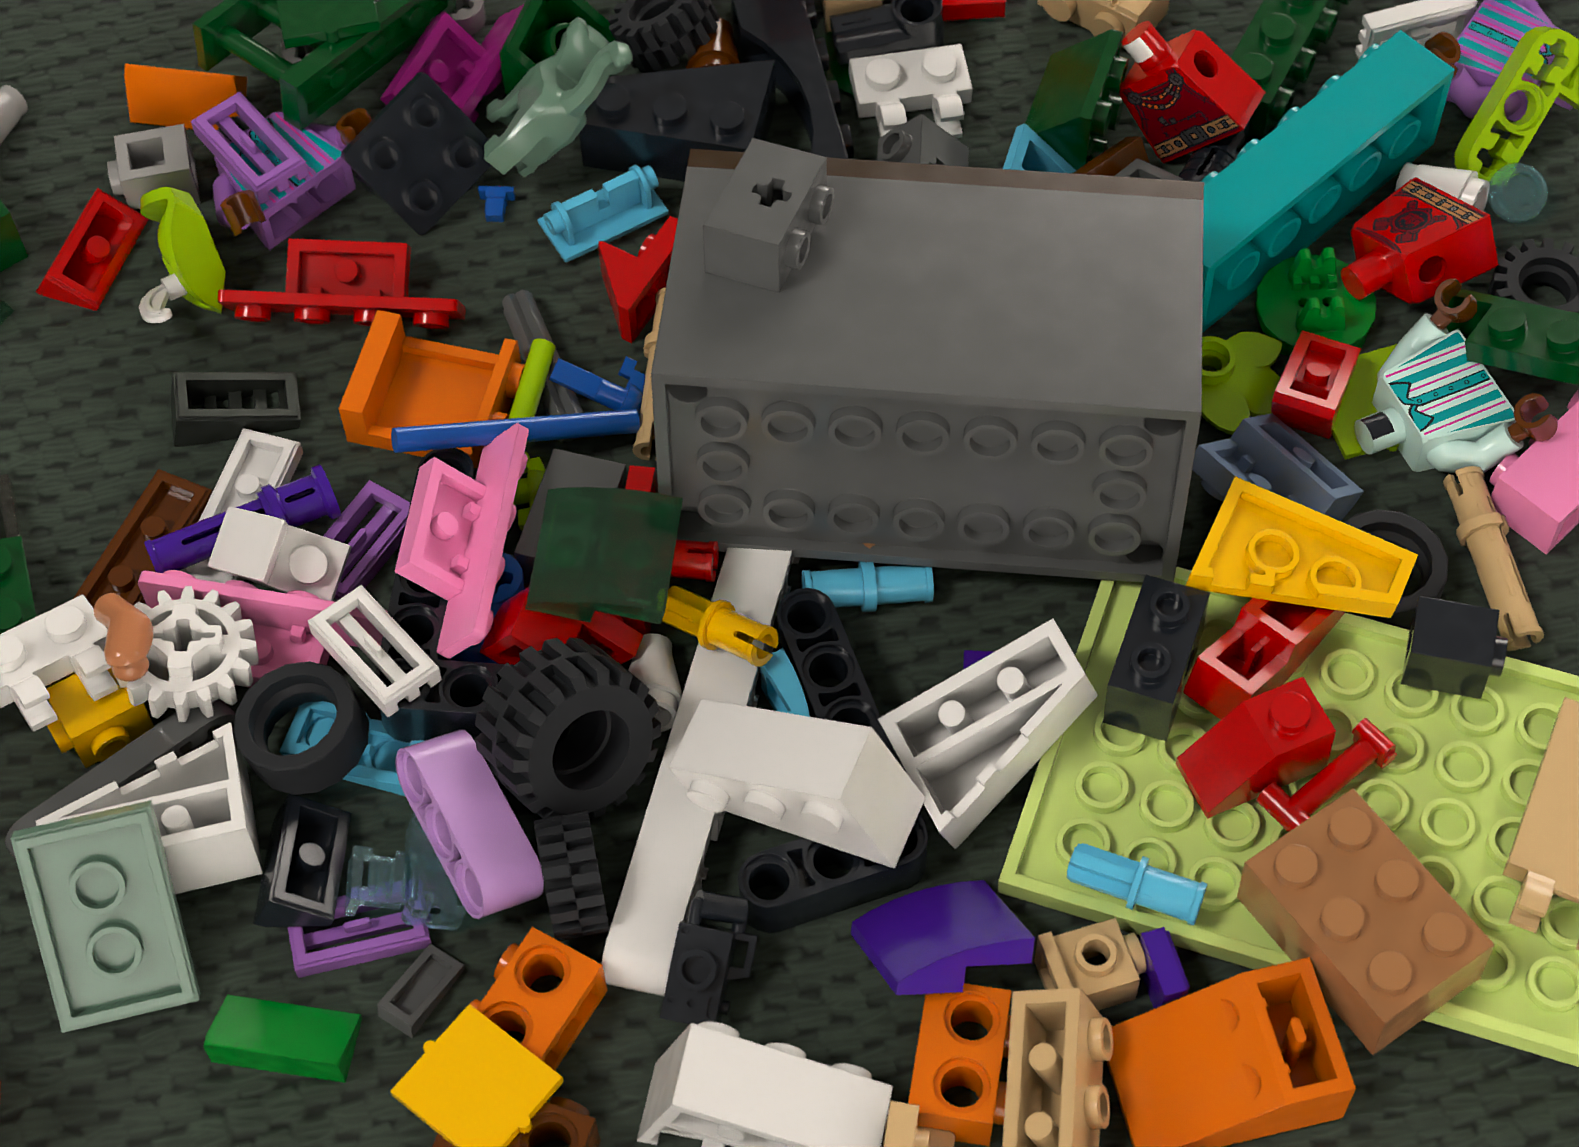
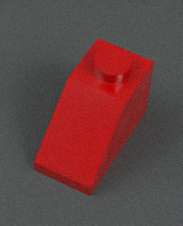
[1176,676,1336,819]

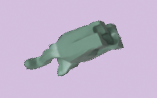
[484,17,633,178]

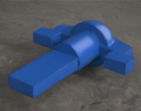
[549,356,645,438]

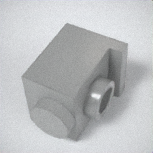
[107,124,201,209]

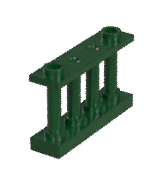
[193,0,456,130]

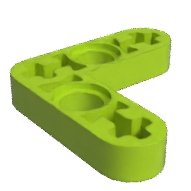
[1455,26,1579,186]

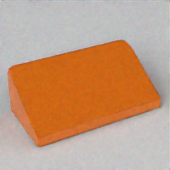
[124,64,248,131]

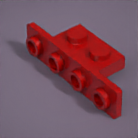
[218,238,466,329]

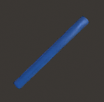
[391,409,640,453]

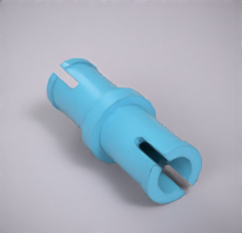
[802,562,934,612]

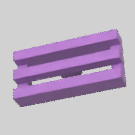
[191,92,309,205]
[324,480,410,601]
[288,879,432,978]

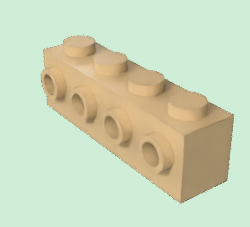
[1002,988,1113,1147]

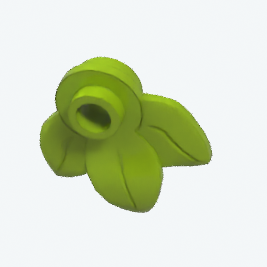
[1201,332,1283,435]

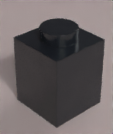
[1401,595,1508,699]

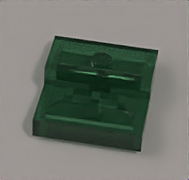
[525,487,683,624]

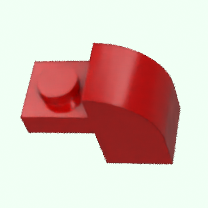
[479,572,644,665]

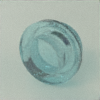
[1488,163,1548,223]

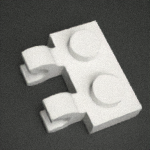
[849,44,972,138]
[0,594,119,732]

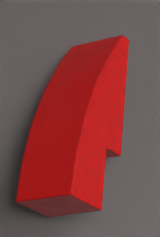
[1183,598,1345,720]

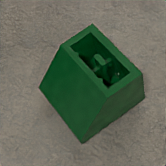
[1025,29,1129,170]

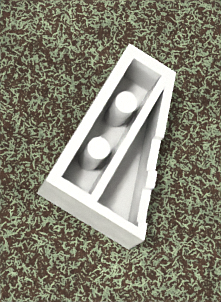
[878,619,1098,849]
[668,699,925,869]
[36,722,263,894]
[637,1022,893,1147]

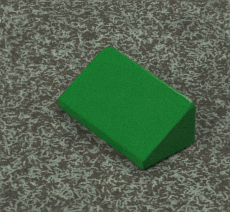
[203,995,362,1083]

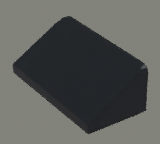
[253,794,352,927]

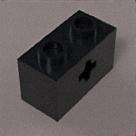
[1103,575,1210,742]

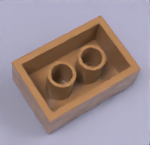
[1237,788,1495,1055]

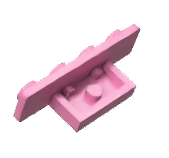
[394,423,529,659]
[138,570,388,688]

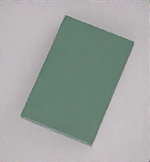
[10,800,200,1033]

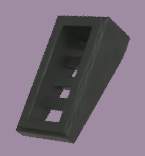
[171,372,301,446]

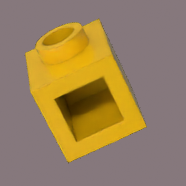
[46,666,154,768]

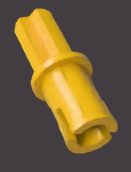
[657,586,779,667]

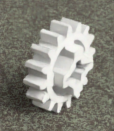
[116,586,259,722]

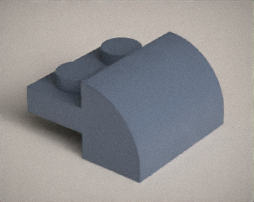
[1192,413,1364,521]

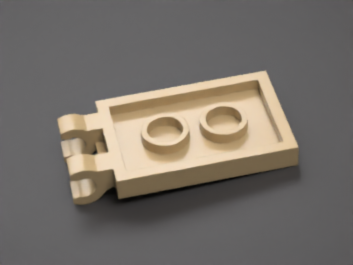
[1502,697,1579,950]

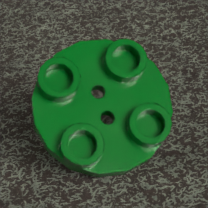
[1255,247,1376,356]

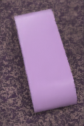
[395,730,544,919]

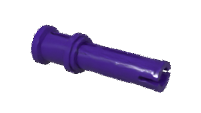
[144,464,341,573]

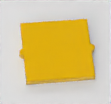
[390,1004,564,1147]

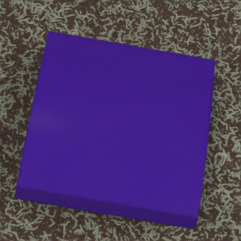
[851,880,1035,995]

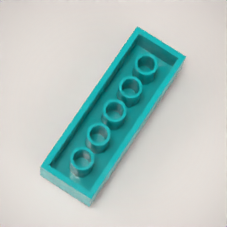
[1201,30,1455,333]

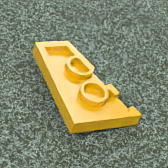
[1185,476,1418,618]

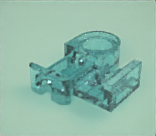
[345,811,467,930]

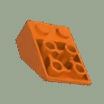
[1107,957,1356,1147]

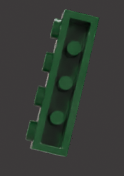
[1231,0,1351,141]

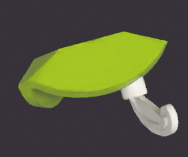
[139,186,226,323]

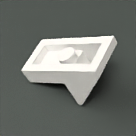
[207,506,351,601]

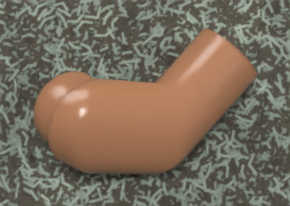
[94,593,153,682]

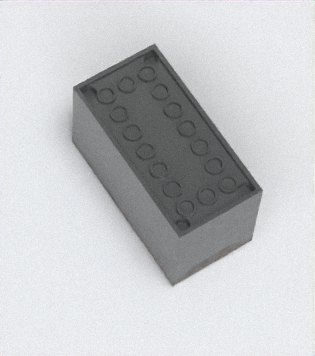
[651,149,1204,583]

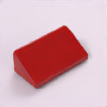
[35,188,149,311]

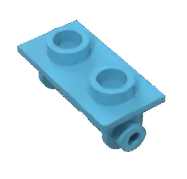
[538,165,669,263]

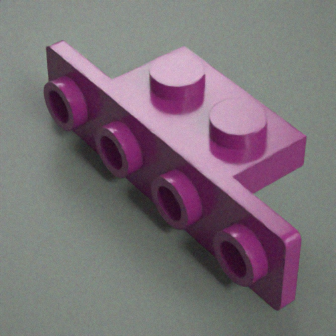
[380,4,524,123]

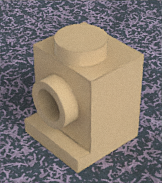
[1034,918,1147,1010]

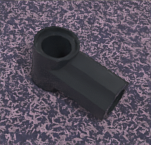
[829,0,944,65]

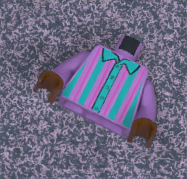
[1425,0,1573,122]
[212,108,372,250]

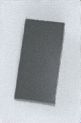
[377,944,464,1038]

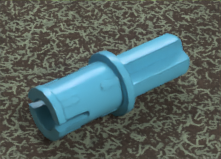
[1067,843,1208,926]

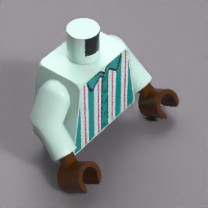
[1354,279,1558,473]

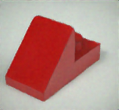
[598,216,678,343]
[1271,330,1361,439]

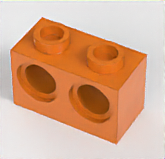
[470,927,608,1071]
[908,983,1012,1147]

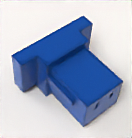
[478,186,516,222]

